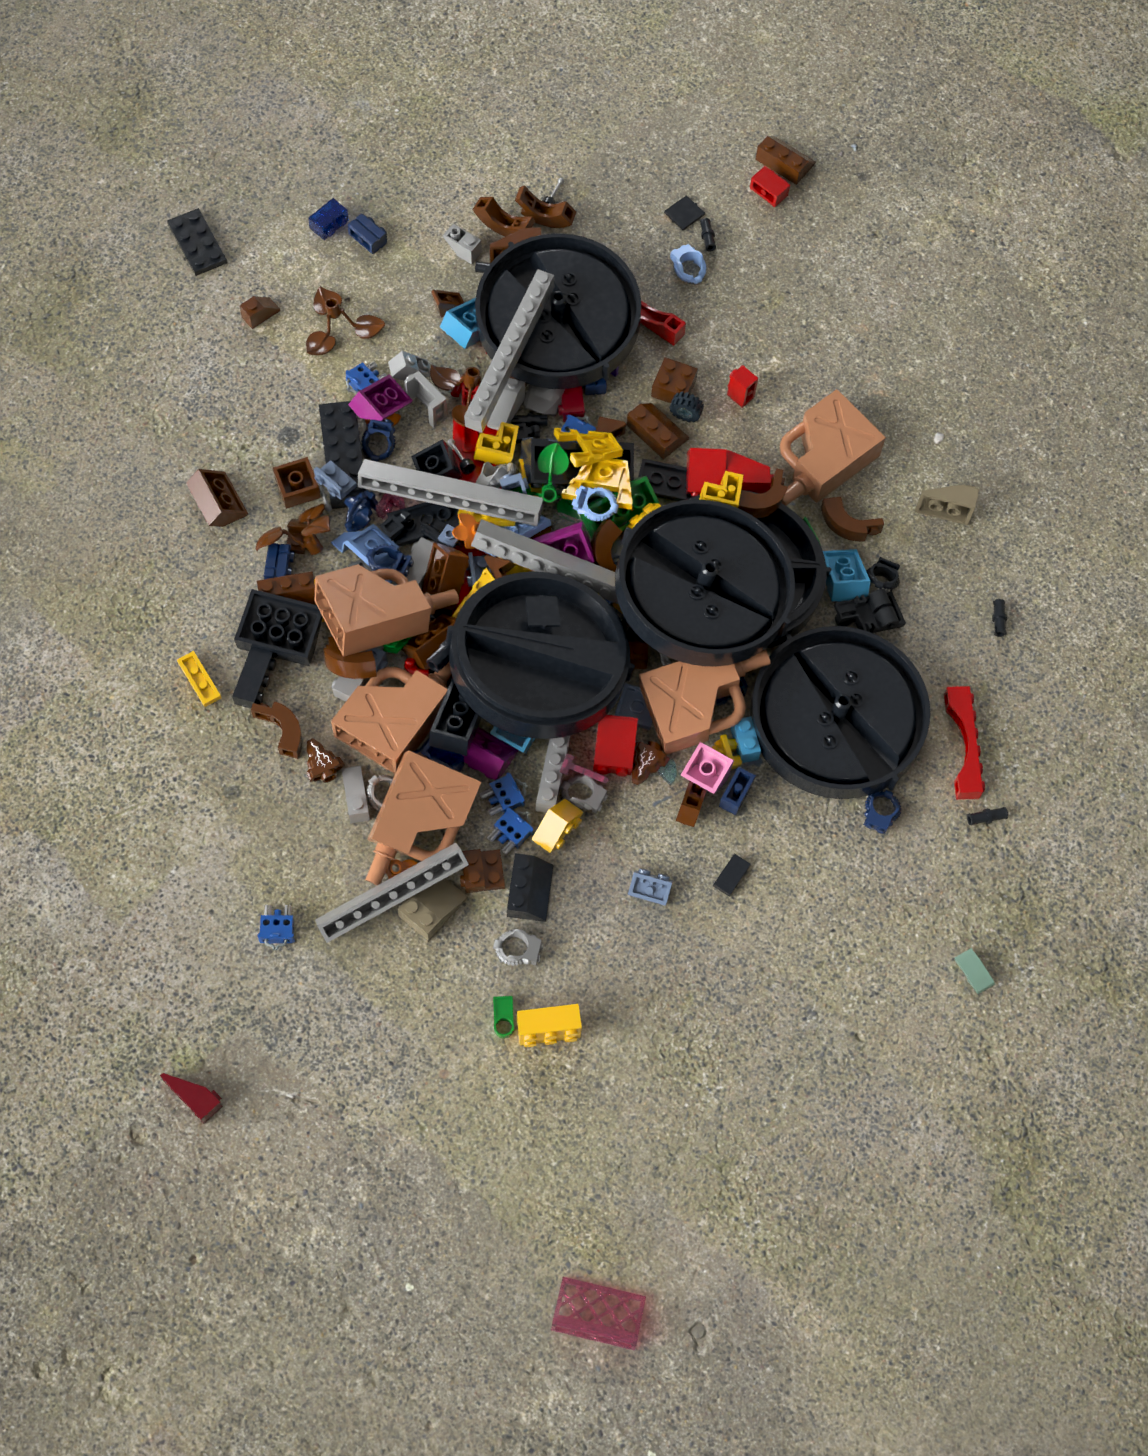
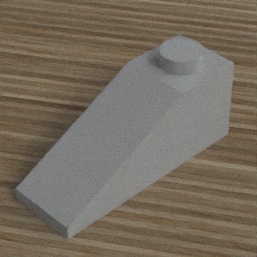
[487,378,526,430]
[342,766,370,824]

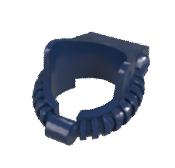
[361,419,396,462]
[344,490,379,532]
[366,544,414,577]
[863,790,902,834]

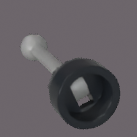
[542,177,564,204]
[448,439,476,475]

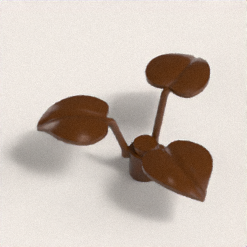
[306,286,385,355]
[430,365,481,426]
[256,503,331,556]

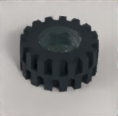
[669,392,704,423]

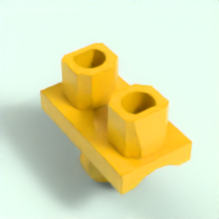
[712,734,742,771]

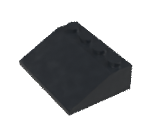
[234,589,323,667]

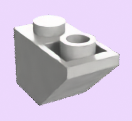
[443,224,482,264]
[388,351,430,381]

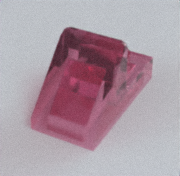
[376,493,405,519]

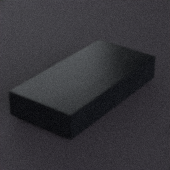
[713,853,751,897]

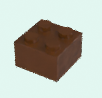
[651,357,698,403]
[273,457,321,509]

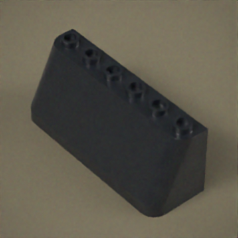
[521,438,634,489]

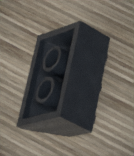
[507,853,554,922]

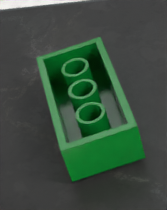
[580,476,660,539]

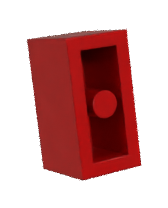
[750,166,790,207]
[727,365,758,408]

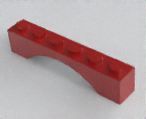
[640,301,686,346]
[944,686,985,800]

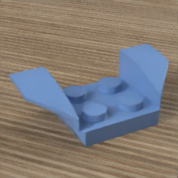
[331,524,399,583]

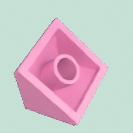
[681,742,734,794]

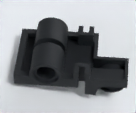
[834,589,906,633]

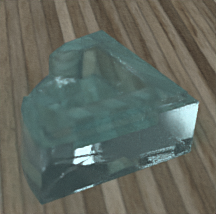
[657,759,677,786]

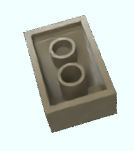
[915,484,979,525]
[398,878,468,941]

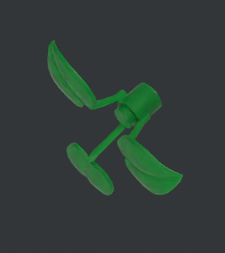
[509,443,582,520]

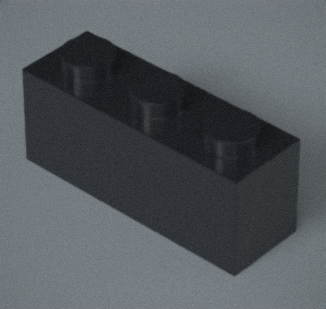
[232,646,276,709]

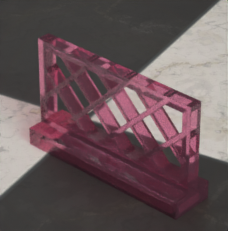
[559,754,611,784]
[551,1277,646,1351]

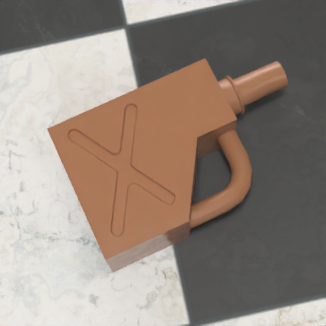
[780,389,886,506]
[314,564,459,657]
[639,650,770,755]
[331,663,452,774]
[365,751,481,885]

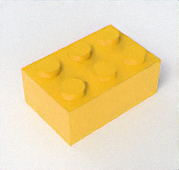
[517,1004,582,1047]

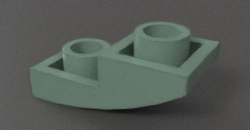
[955,948,995,994]

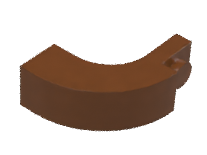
[515,185,576,228]
[472,197,536,237]
[738,468,788,519]
[821,497,884,542]
[591,519,623,572]
[323,636,377,679]
[251,701,302,759]

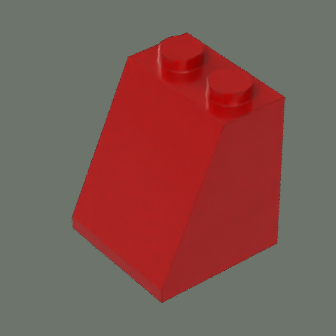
[687,448,727,497]
[726,450,773,494]
[593,715,638,777]

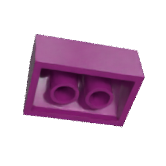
[348,374,413,421]
[532,521,595,563]
[446,727,519,780]

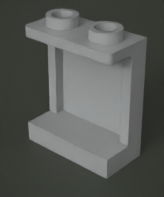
[404,371,447,428]

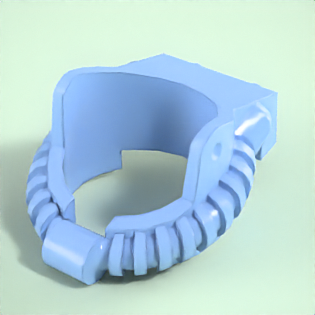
[670,244,707,285]
[572,485,619,521]

